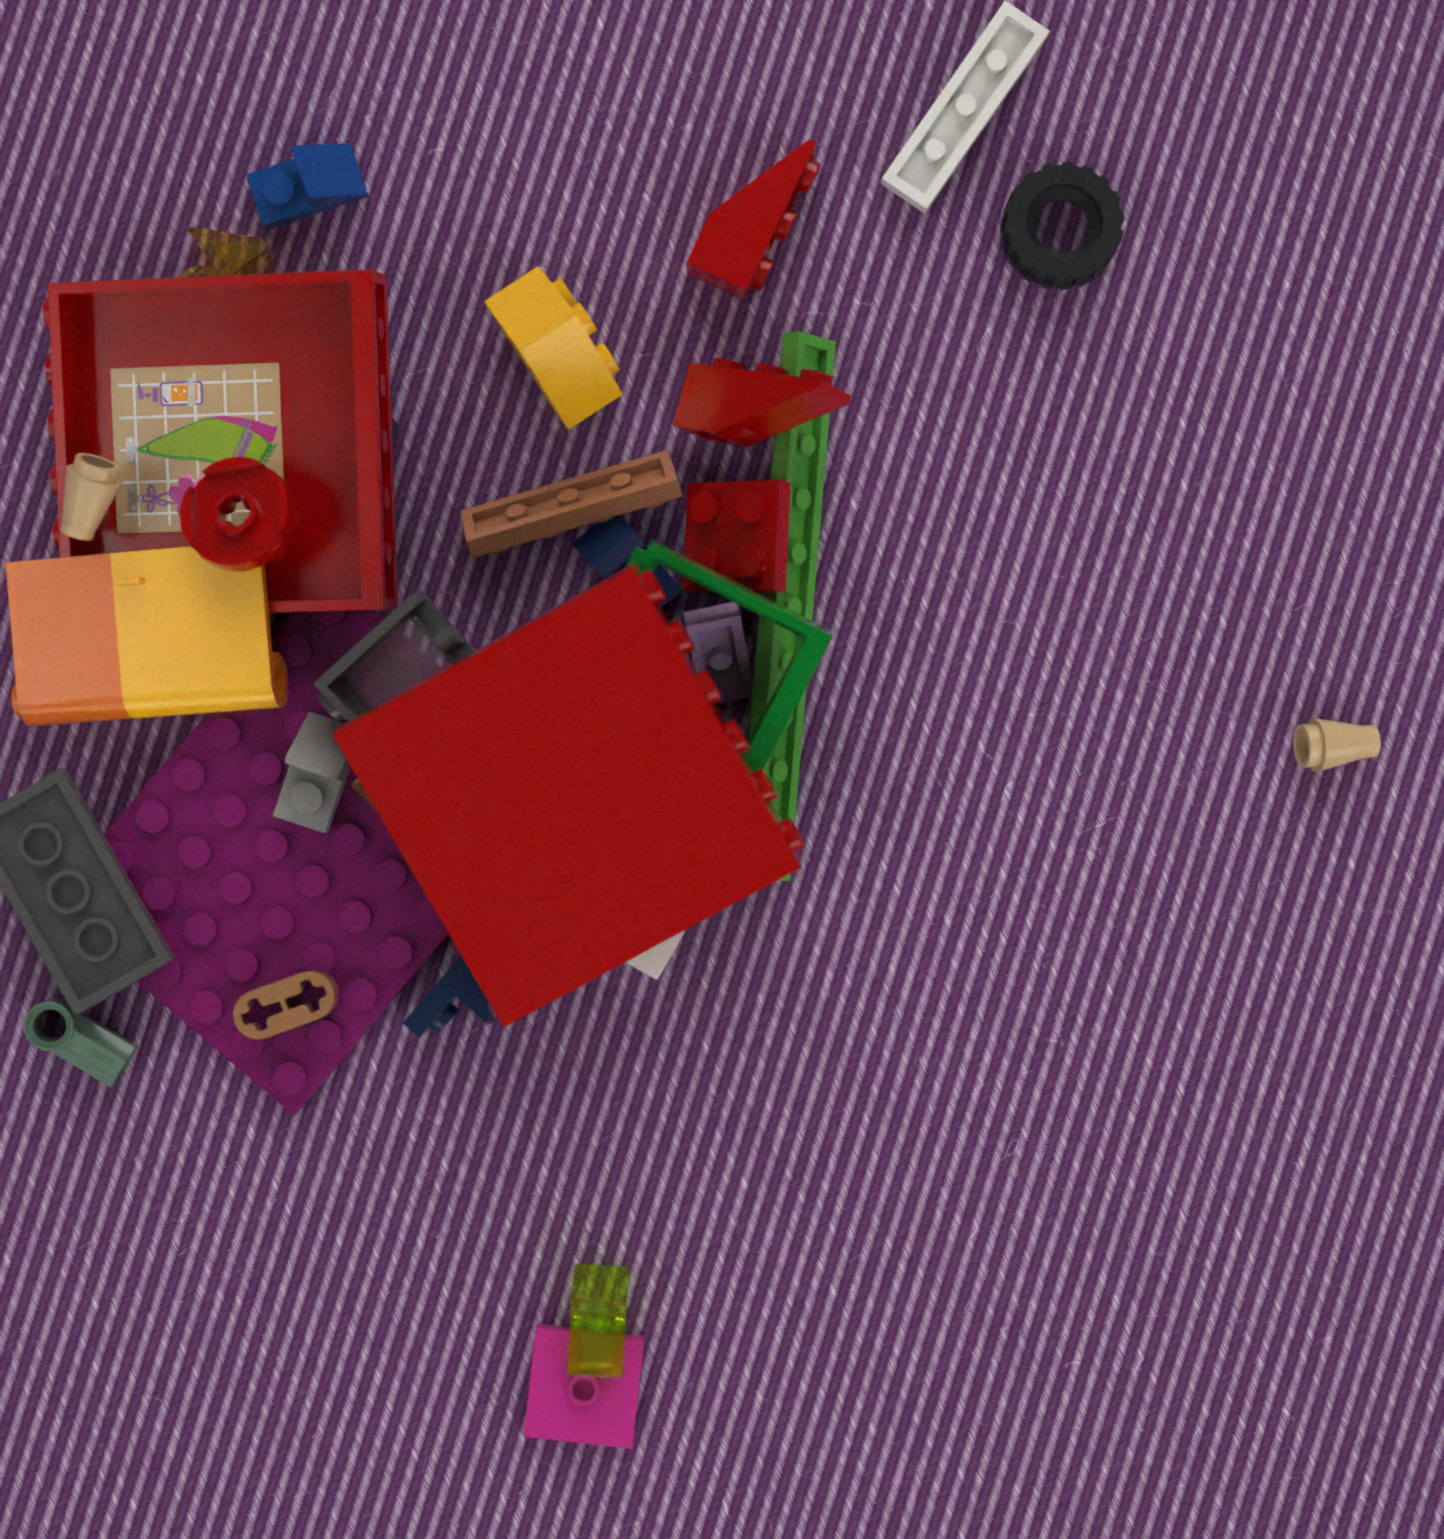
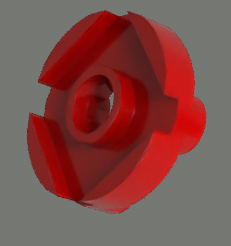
[180,457,296,572]

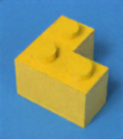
[484,266,623,430]

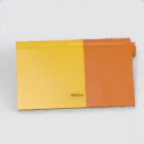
[5,546,289,727]

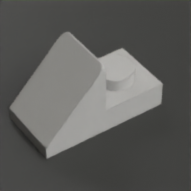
[273,712,351,833]

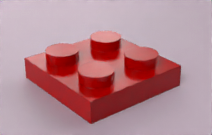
[682,479,791,594]

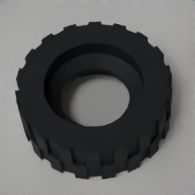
[1000,162,1125,290]

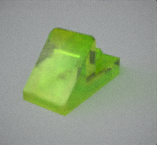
[567,1264,629,1379]

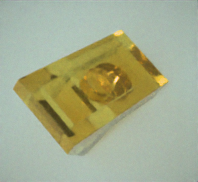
[179,227,277,277]

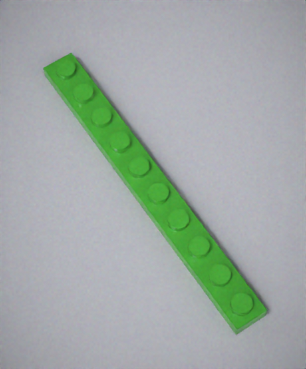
[748,331,836,882]

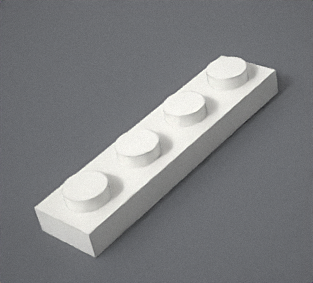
[880,0,1050,214]

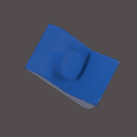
[246,143,369,230]

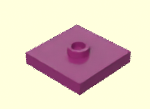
[523,1324,645,1449]

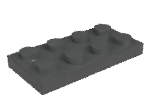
[0,768,176,1016]

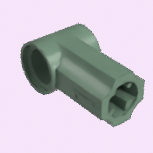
[24,998,138,1088]

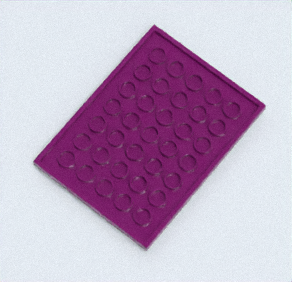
[104,610,449,1115]

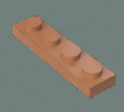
[460,450,683,558]

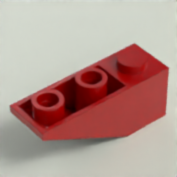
[687,139,821,302]
[673,358,852,447]

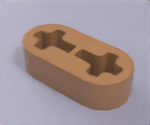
[233,970,339,1040]

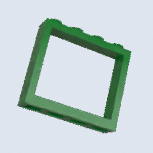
[625,539,833,772]

